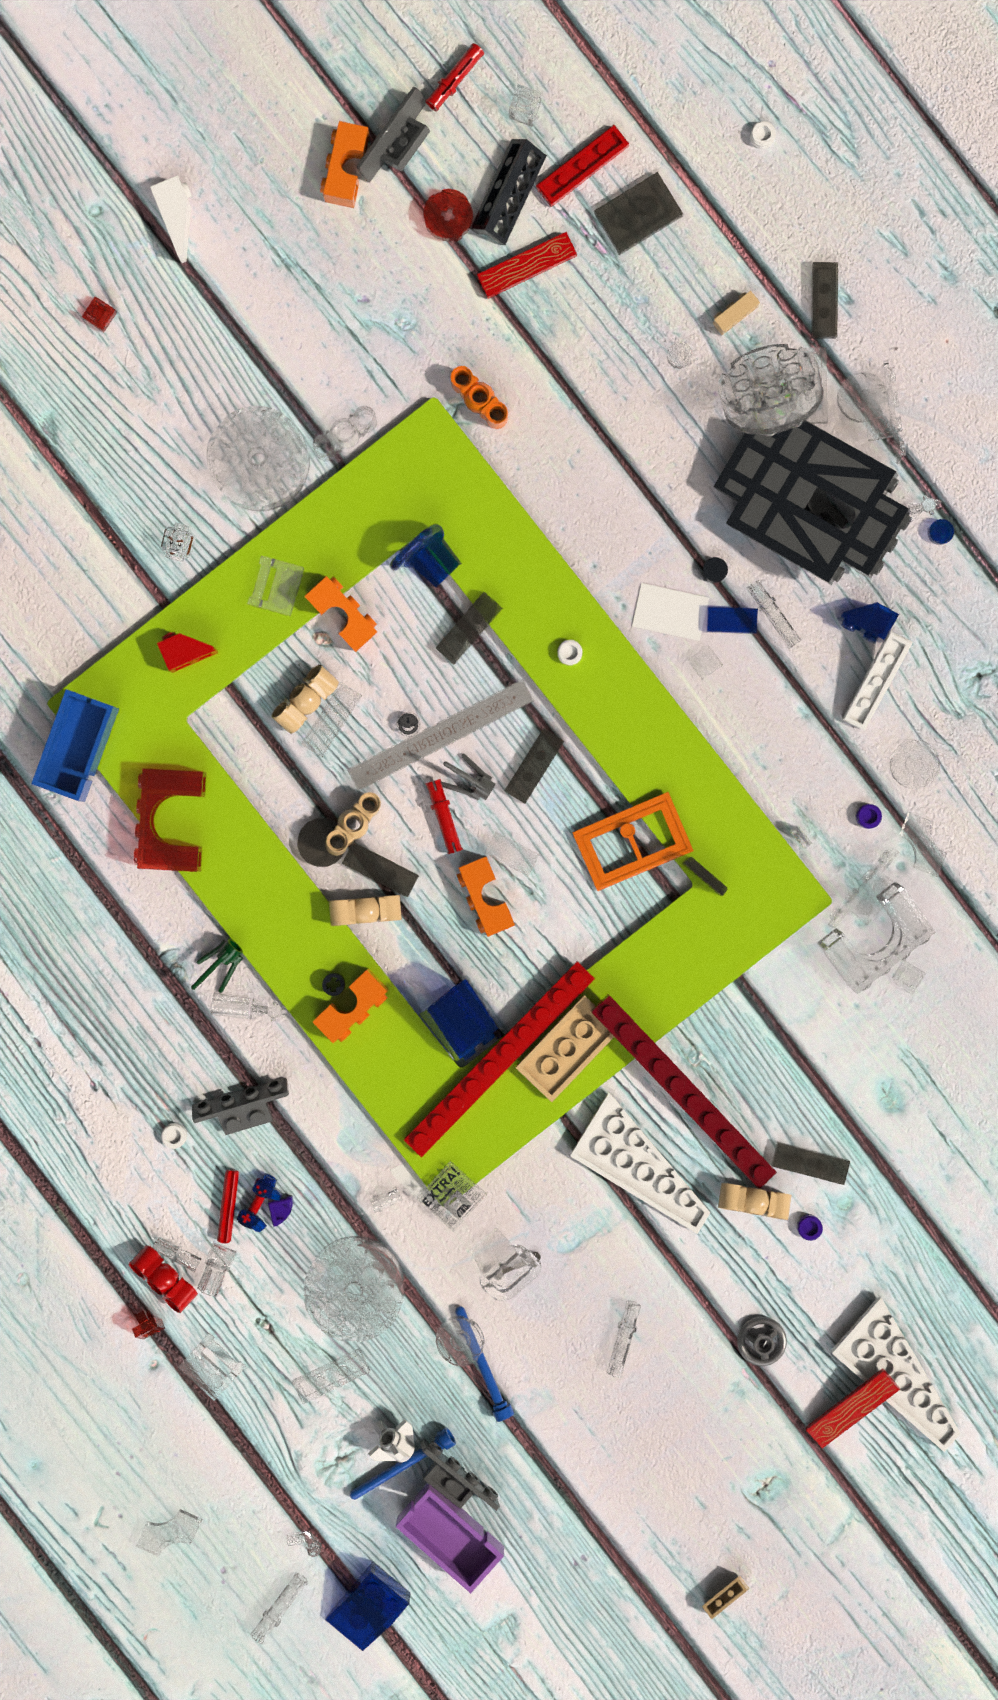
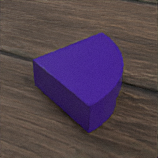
[268,1196,293,1227]

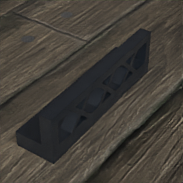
[470,139,547,245]

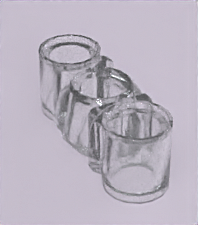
[313,406,377,461]

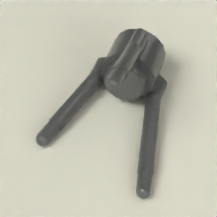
[441,754,496,800]

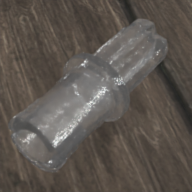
[153,1237,202,1272]

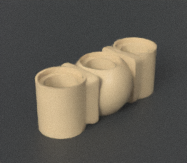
[272,664,339,734]
[325,792,381,856]
[329,895,402,926]
[718,1183,792,1220]

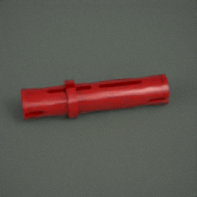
[425,43,484,112]
[425,779,463,854]

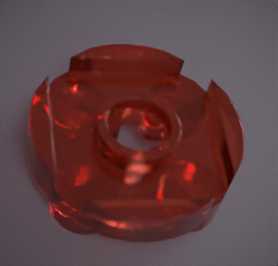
[423,189,473,241]

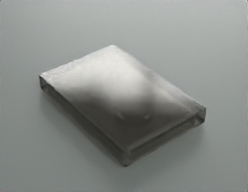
[594,172,683,255]

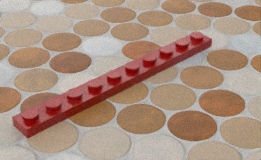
[404,961,595,1158]

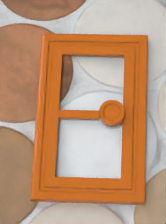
[572,792,694,891]

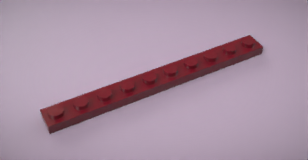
[590,994,777,1189]

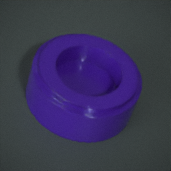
[856,804,882,829]
[797,1214,823,1241]

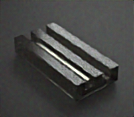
[682,857,728,896]

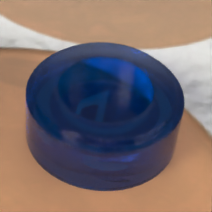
[928,519,954,545]

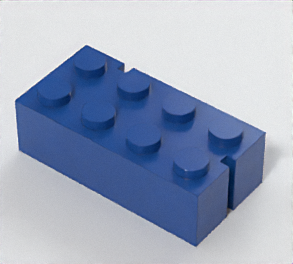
[31,689,119,802]

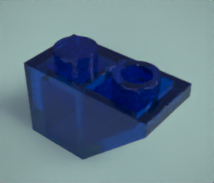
[837,602,899,644]

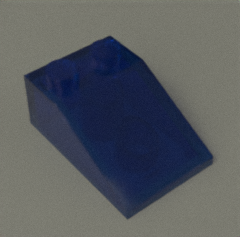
[325,1561,411,1651]

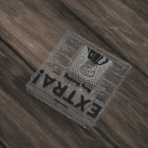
[416,1161,487,1232]

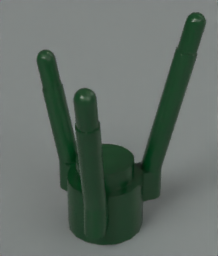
[191,939,243,993]

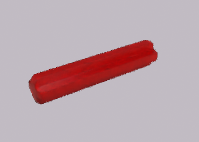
[217,1169,239,1244]

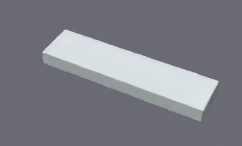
[842,630,913,731]

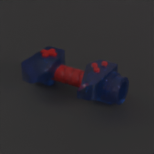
[237,1173,282,1232]

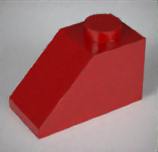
[157,632,218,673]

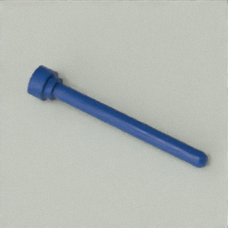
[455,1306,514,1422]
[350,1427,456,1500]

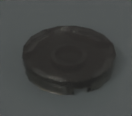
[297,818,345,867]

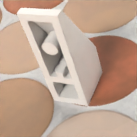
[150,176,192,263]

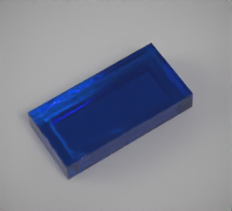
[706,607,758,634]

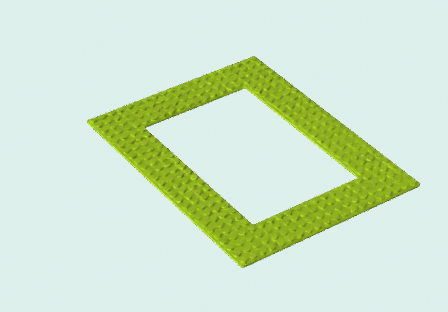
[47,397,832,1207]

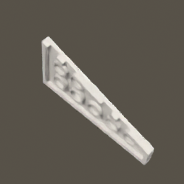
[570,1091,710,1234]
[831,1295,961,1452]

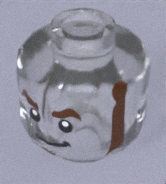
[161,523,196,561]

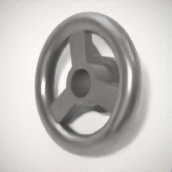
[737,1317,787,1366]

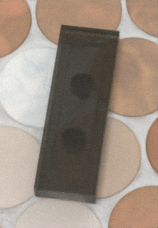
[811,262,838,339]
[436,592,503,665]
[504,728,564,804]
[342,842,420,897]
[771,1141,850,1185]

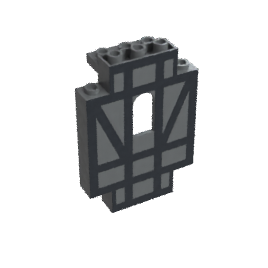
[713,412,912,586]

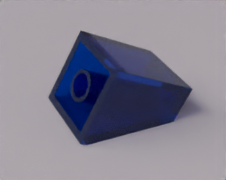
[419,979,498,1061]

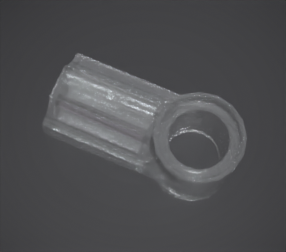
[197,1242,237,1296]

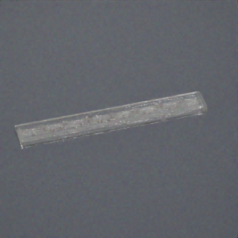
[347,679,534,792]

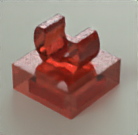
[81,296,117,333]
[132,1310,165,1340]

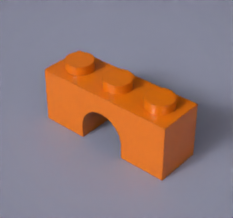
[320,121,370,208]
[304,576,377,652]
[456,856,515,937]
[313,968,389,1043]

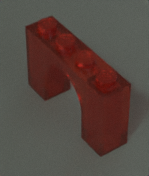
[134,768,207,872]

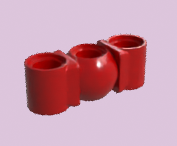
[128,1245,198,1313]

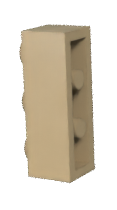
[712,291,760,335]
[702,1576,750,1620]

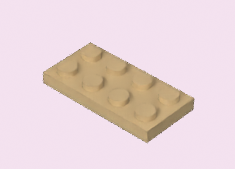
[516,995,614,1102]

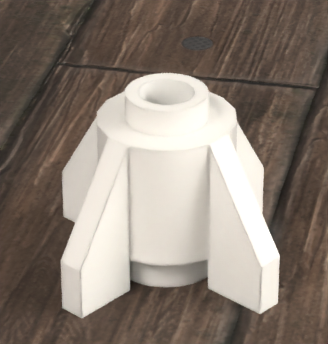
[368,1419,415,1463]

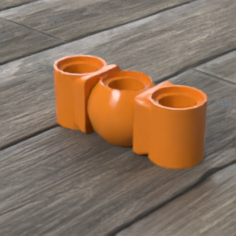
[451,366,508,429]

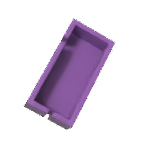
[396,1483,504,1594]

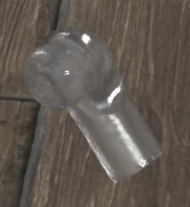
[287,1531,322,1557]

